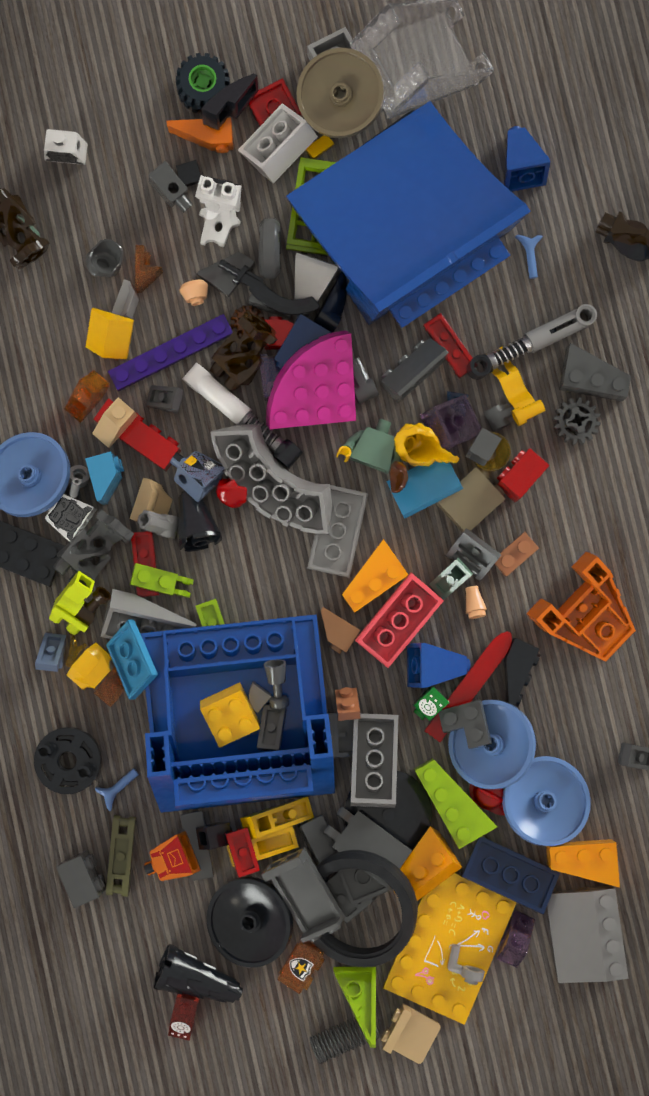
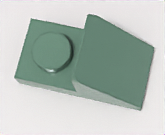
[429,558,473,600]

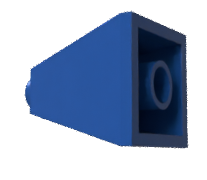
[504,126,550,192]
[407,643,470,688]

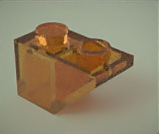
[64,370,110,423]

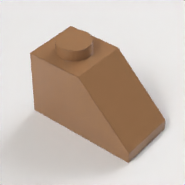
[321,607,360,654]

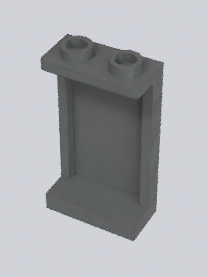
[261,847,345,943]

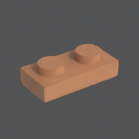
[495,532,539,577]
[335,687,361,721]

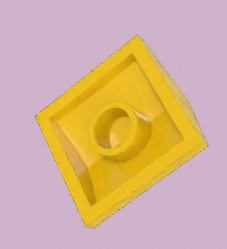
[85,308,134,359]

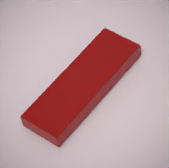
[423,313,478,379]
[131,531,160,597]

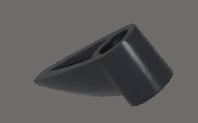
[313,272,347,333]

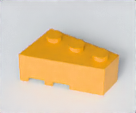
[342,539,409,613]
[394,826,462,901]

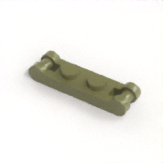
[106,815,136,897]

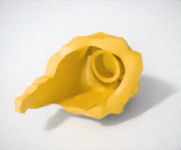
[394,423,459,467]

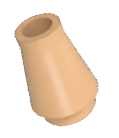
[465,586,487,619]

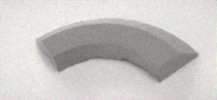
[210,424,332,534]

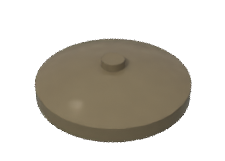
[296,48,384,138]

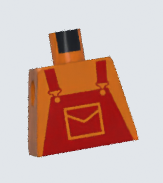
[144,831,201,881]

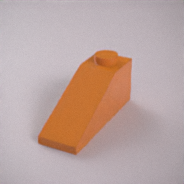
[167,118,233,153]

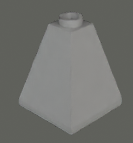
[295,253,340,316]

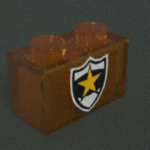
[277,937,325,994]

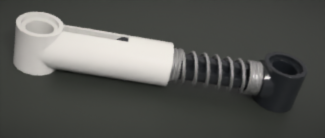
[182,363,303,469]

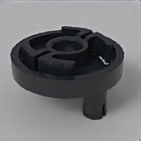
[34,727,102,794]

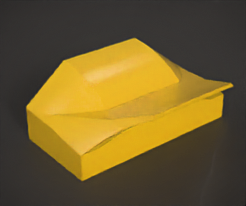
[67,642,112,690]

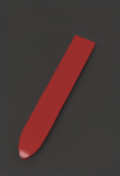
[424,631,512,742]

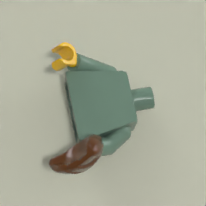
[336,419,408,493]

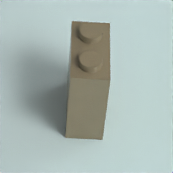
[436,467,506,533]

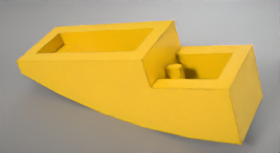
[226,826,299,867]

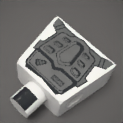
[44,129,88,165]
[45,494,97,542]

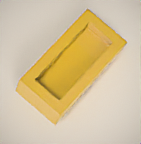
[305,135,334,159]

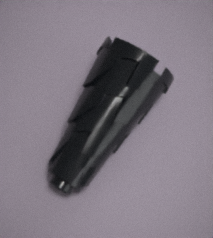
[153,944,243,1003]

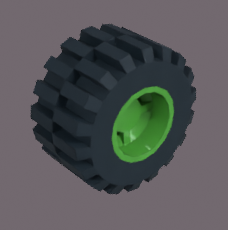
[176,53,230,114]

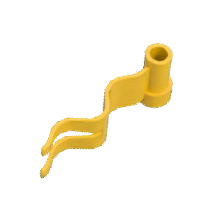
[486,346,546,426]

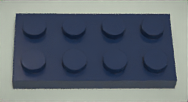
[461,837,560,914]

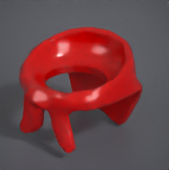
[216,478,247,508]

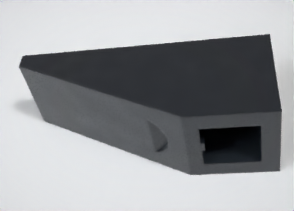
[504,638,541,707]

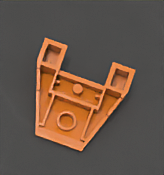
[526,552,636,662]

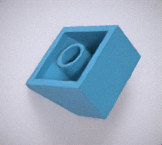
[85,451,124,505]

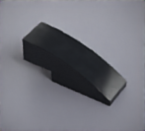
[201,73,259,130]

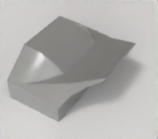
[112,279,139,319]

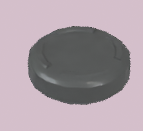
[259,218,281,279]

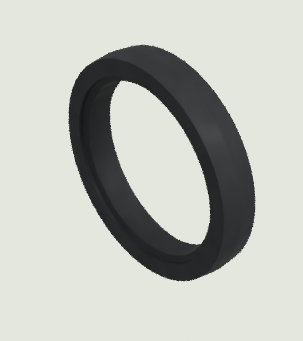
[313,850,418,967]

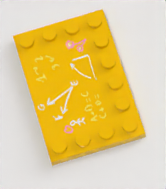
[383,873,516,1025]

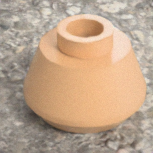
[179,279,208,306]

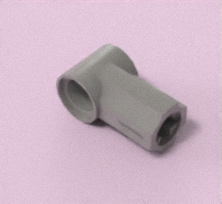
[137,510,178,539]

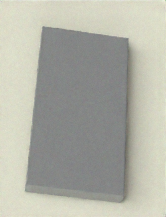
[307,485,368,578]

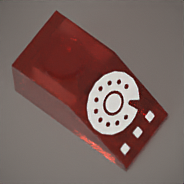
[168,994,200,1041]

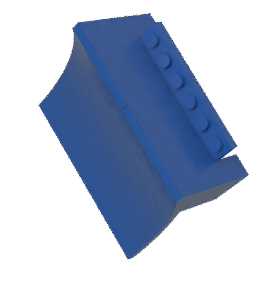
[286,101,531,329]
[140,614,335,813]

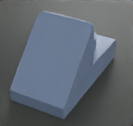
[35,633,67,672]

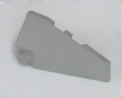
[100,589,196,639]

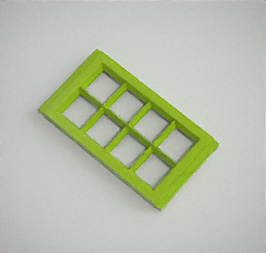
[286,157,336,256]

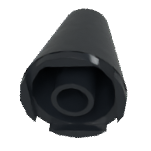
[178,490,222,552]

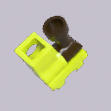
[49,571,111,635]

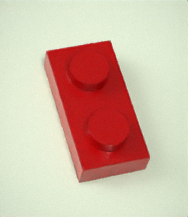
[225,827,260,878]

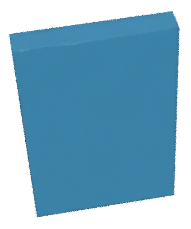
[386,461,463,518]
[106,619,158,700]

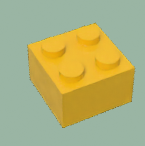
[200,682,260,748]

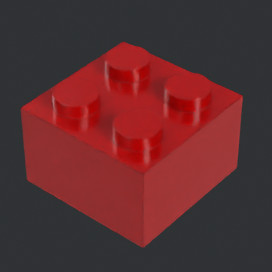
[496,448,550,502]

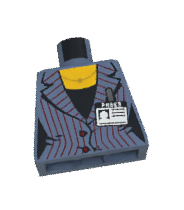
[170,451,225,502]

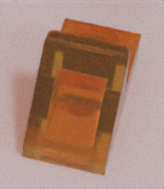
[135,245,163,293]
[94,667,125,707]

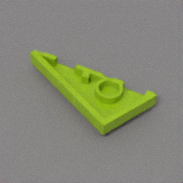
[333,967,376,1048]

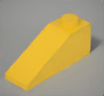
[240,797,314,839]

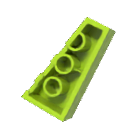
[414,758,497,849]

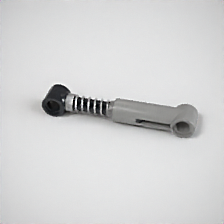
[467,304,597,380]

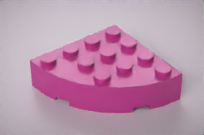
[266,330,356,429]

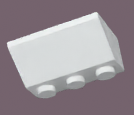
[238,104,318,184]

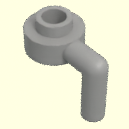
[69,465,90,498]
[447,944,485,985]

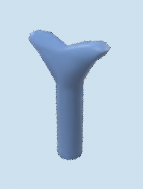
[515,235,543,279]
[95,768,139,811]

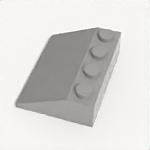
[547,885,629,983]

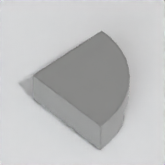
[249,681,271,713]

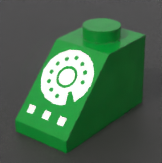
[412,686,449,721]

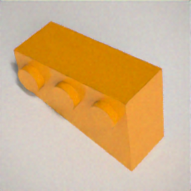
[546,839,620,888]

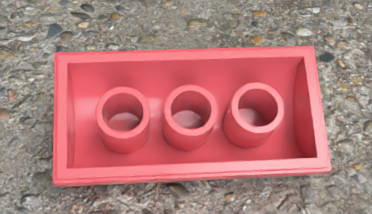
[354,572,444,668]

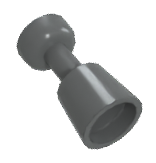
[264,659,289,709]

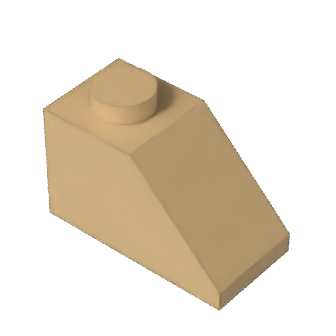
[92,397,138,448]

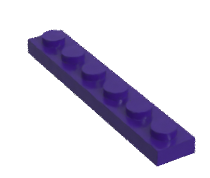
[108,314,233,392]

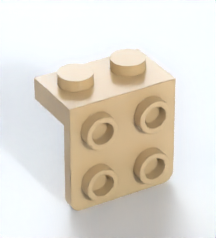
[380,1003,440,1064]

